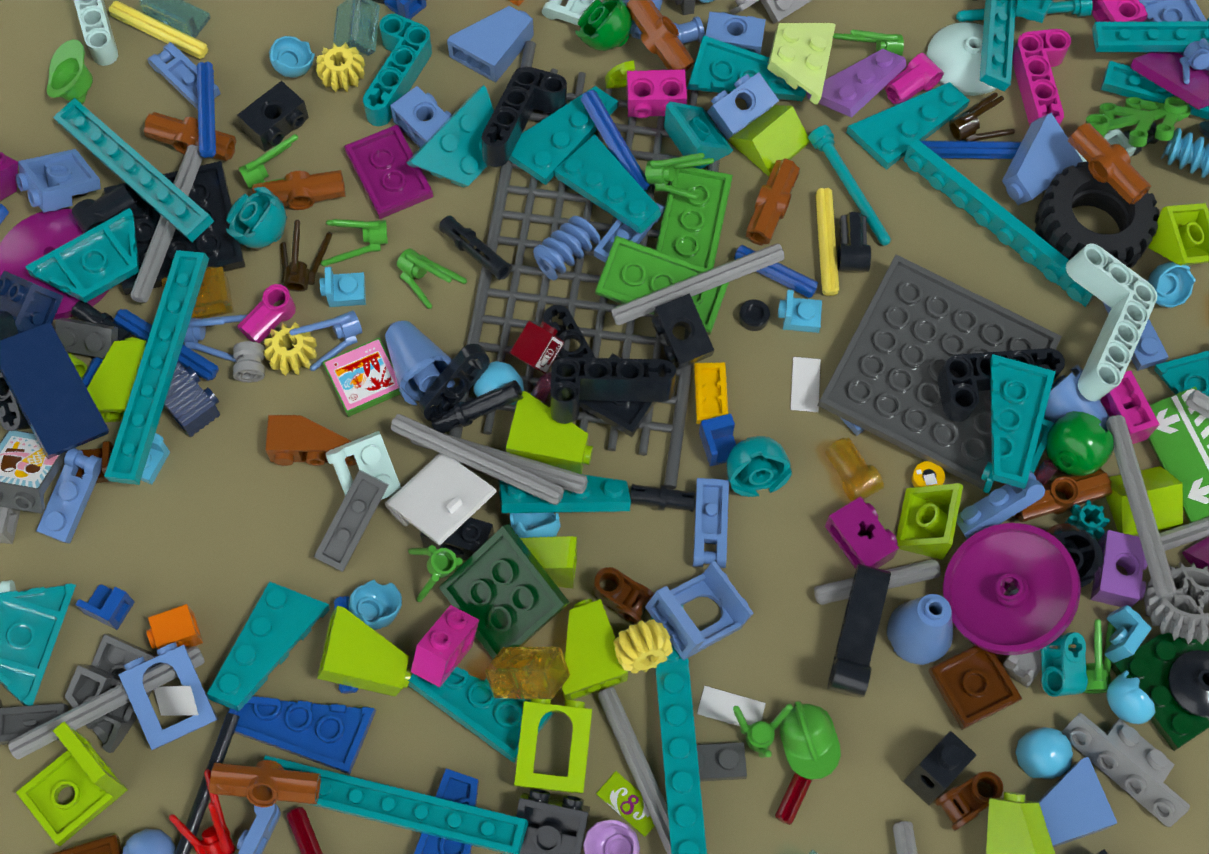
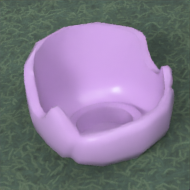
[583,819,640,854]

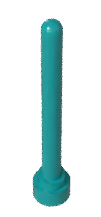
[956,0,1093,22]
[808,125,891,246]

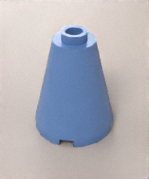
[385,321,455,405]
[1044,365,1109,432]
[886,594,953,665]

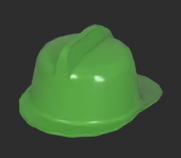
[47,39,93,104]
[780,701,841,780]

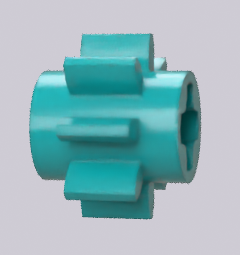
[1065,500,1110,539]

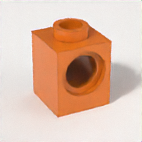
[146,604,203,649]

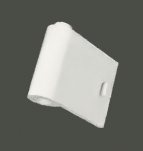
[385,453,497,546]

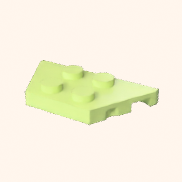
[767,23,836,105]

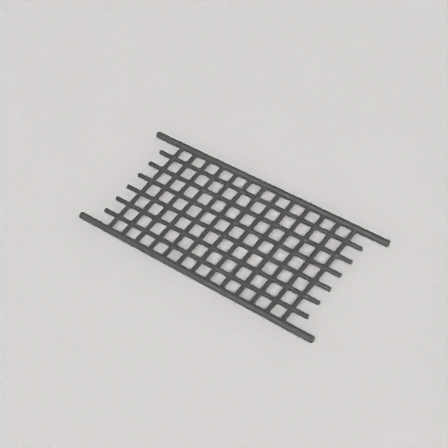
[449,41,723,490]

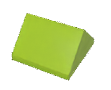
[728,105,810,177]
[1148,203,1209,266]
[1106,466,1183,536]
[896,483,963,560]

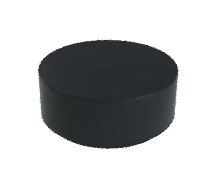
[739,299,770,331]

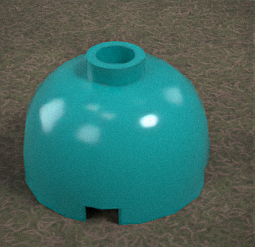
[226,187,287,248]
[726,436,792,497]

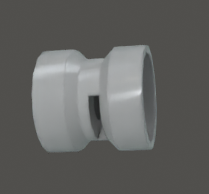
[233,341,265,383]

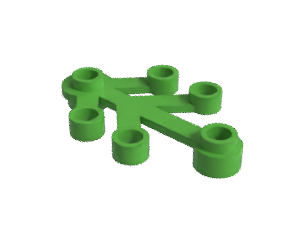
[1085,96,1191,147]

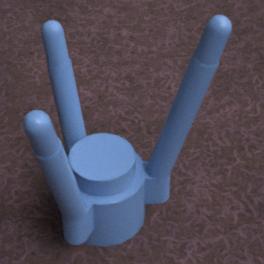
[1180,38,1209,84]
[289,310,362,371]
[184,315,247,362]

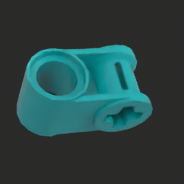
[1040,632,1088,697]

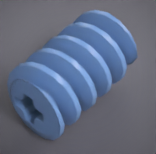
[533,216,601,281]

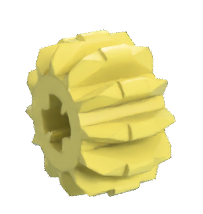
[316,42,365,93]
[264,322,317,376]
[613,619,673,673]

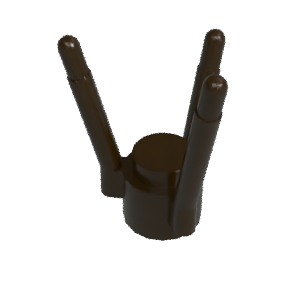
[949,92,1015,141]
[280,220,332,292]

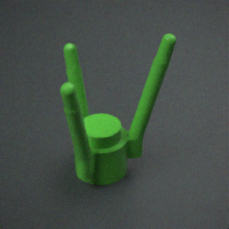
[833,29,904,56]
[239,134,298,189]
[645,153,714,199]
[321,219,388,266]
[397,248,467,309]
[408,545,462,602]
[1068,619,1115,694]
[733,704,793,758]

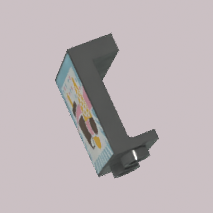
[0,430,67,514]

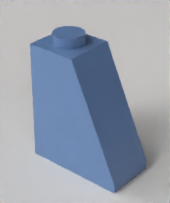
[447,6,534,83]
[1002,112,1083,205]
[1038,757,1117,847]

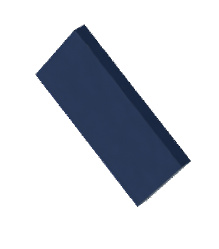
[0,322,109,459]

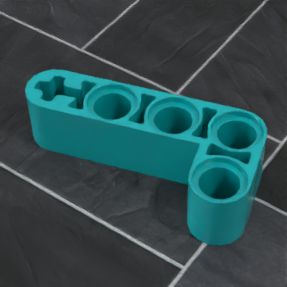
[363,14,432,127]

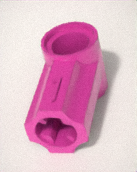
[884,53,944,104]
[237,284,296,343]

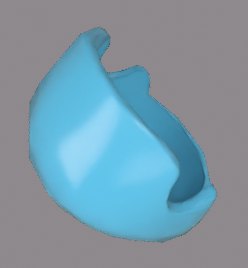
[269,36,315,78]
[1148,262,1196,308]
[473,361,524,405]
[510,512,561,538]
[349,580,402,630]
[1106,670,1155,724]
[1015,727,1073,779]

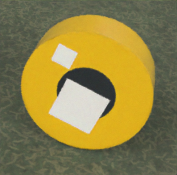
[911,461,945,488]

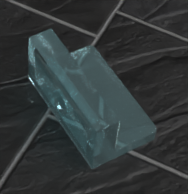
[139,0,211,38]
[333,0,380,56]

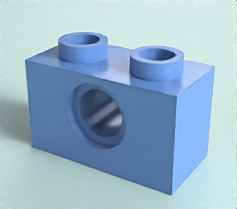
[705,12,766,54]
[707,72,779,140]
[390,86,452,148]

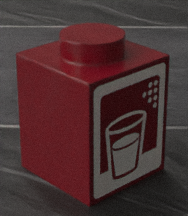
[510,321,565,374]

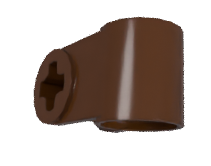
[593,567,654,625]
[934,771,1003,831]

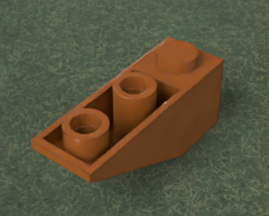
[266,415,357,466]

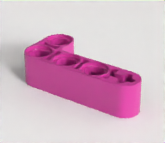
[1012,29,1071,126]

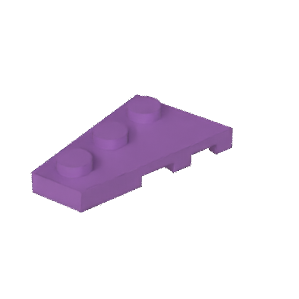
[806,49,906,118]

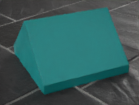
[664,101,733,169]

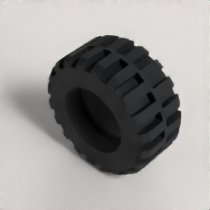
[1034,161,1159,269]

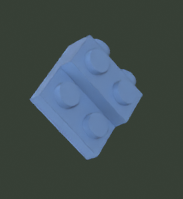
[16,149,101,213]

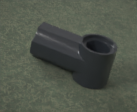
[71,184,138,234]
[837,212,871,272]

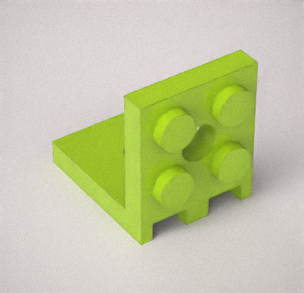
[16,721,128,846]

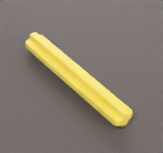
[109,1,208,59]
[815,188,839,296]

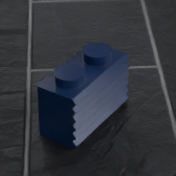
[164,362,220,437]

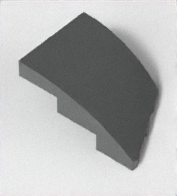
[65,634,160,753]

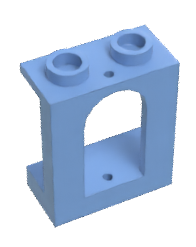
[645,561,754,661]
[118,642,219,750]

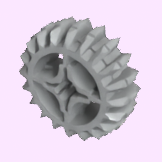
[1144,562,1209,645]

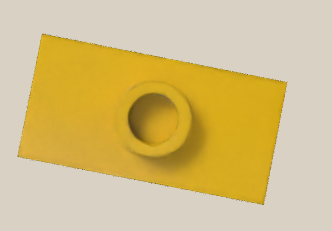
[694,362,728,424]

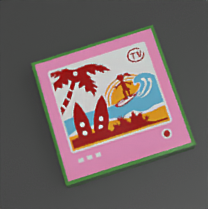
[323,338,400,417]

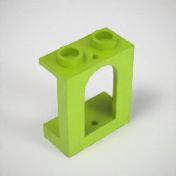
[513,696,592,794]

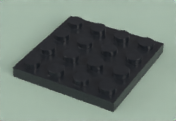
[104,161,246,295]

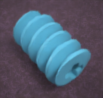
[1161,128,1209,179]

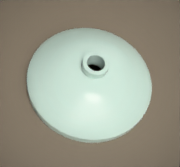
[926,22,997,96]

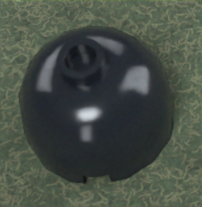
[1045,523,1103,588]

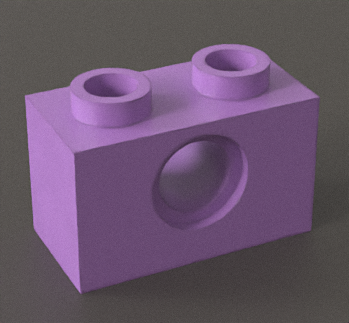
[1091,530,1147,607]

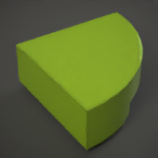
[605,60,635,89]

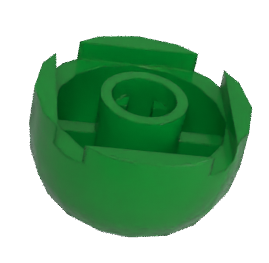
[576,0,632,51]
[1046,411,1114,477]

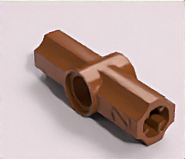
[626,0,695,72]
[144,112,236,162]
[1068,123,1152,204]
[746,158,800,246]
[252,170,346,210]
[1015,468,1112,523]
[209,760,321,808]

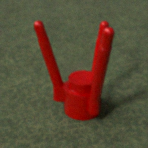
[169,769,235,854]

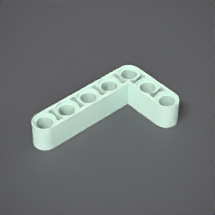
[74,0,118,66]
[1066,243,1157,401]

